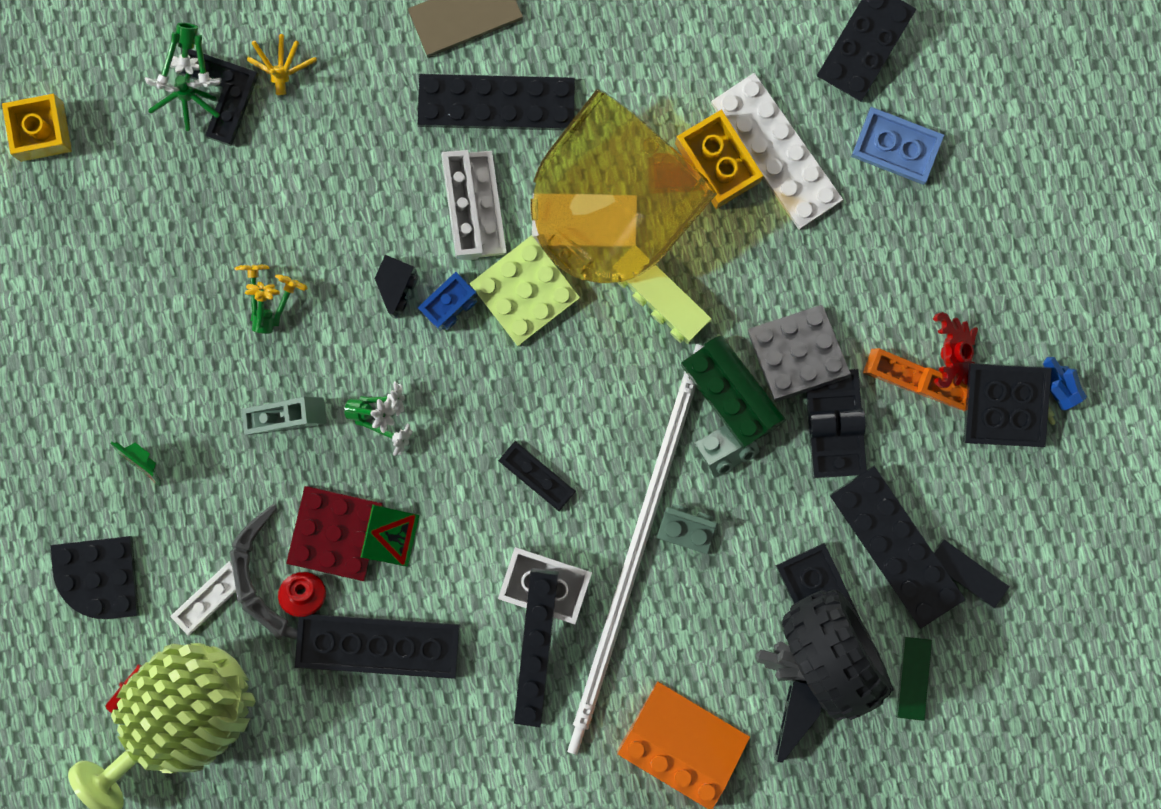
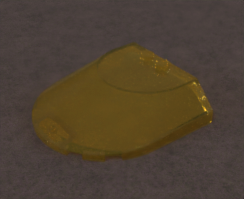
[530,89,717,283]

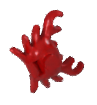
[933,312,978,388]

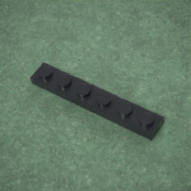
[514,568,559,728]

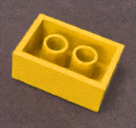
[675,109,763,209]

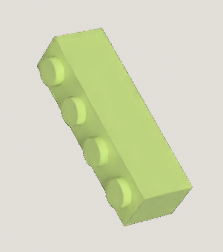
[613,246,712,344]

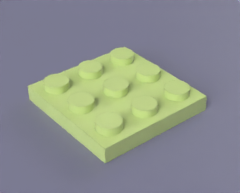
[469,235,580,346]

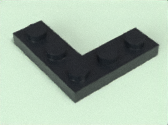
[177,49,258,147]

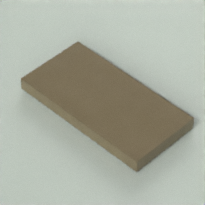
[408,0,523,58]

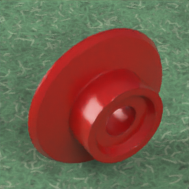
[278,572,326,617]

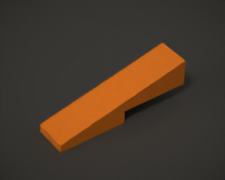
[863,348,967,412]

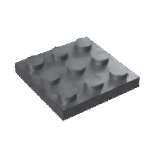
[748,305,851,403]

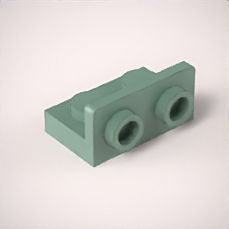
[656,504,718,554]

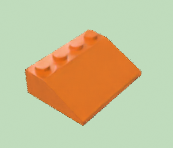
[617,681,750,809]

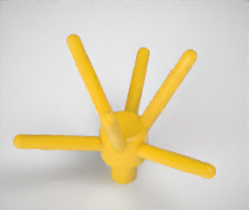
[247,34,317,95]

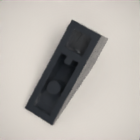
[774,680,825,763]

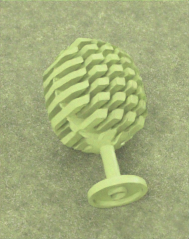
[68,643,256,809]

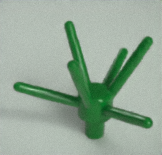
[148,73,220,131]

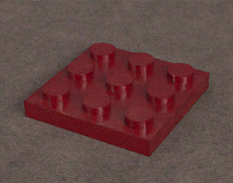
[286,486,383,581]

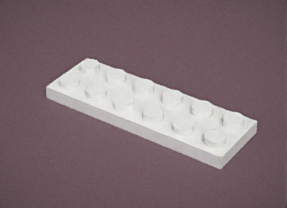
[711,73,843,230]

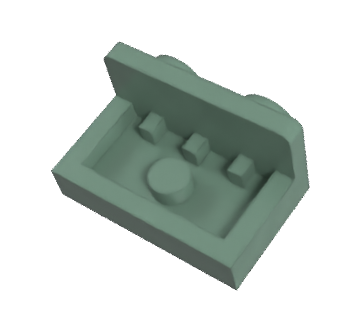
[695,425,760,478]

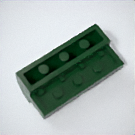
[681,335,786,449]

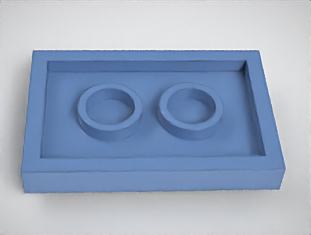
[851,107,944,185]

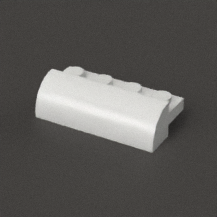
[441,150,507,260]

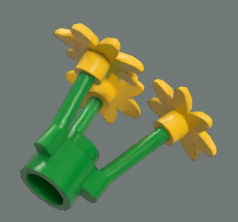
[235,264,308,334]

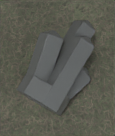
[755,641,806,683]

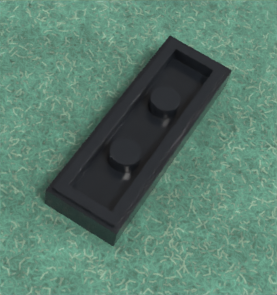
[498,441,576,512]
[934,539,1010,608]

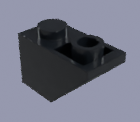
[374,255,418,318]

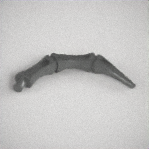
[229,504,298,640]

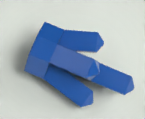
[1043,357,1087,410]

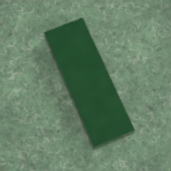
[896,637,932,721]

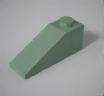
[241,397,327,435]

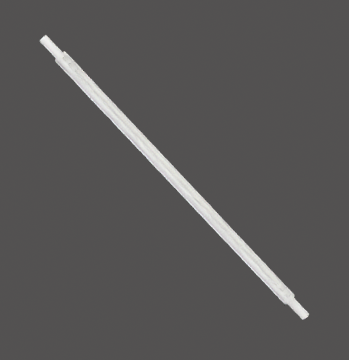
[567,344,703,755]

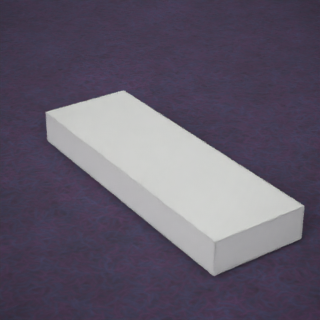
[170,561,236,636]

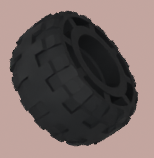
[782,590,892,720]

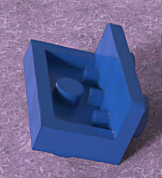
[418,272,478,331]

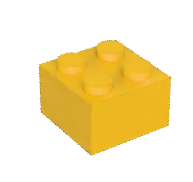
[2,93,72,162]

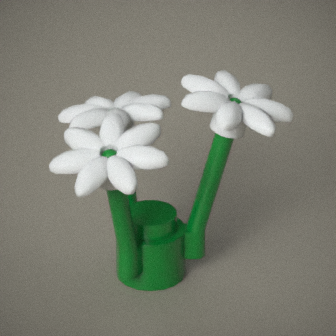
[145,23,222,92]
[344,381,413,456]

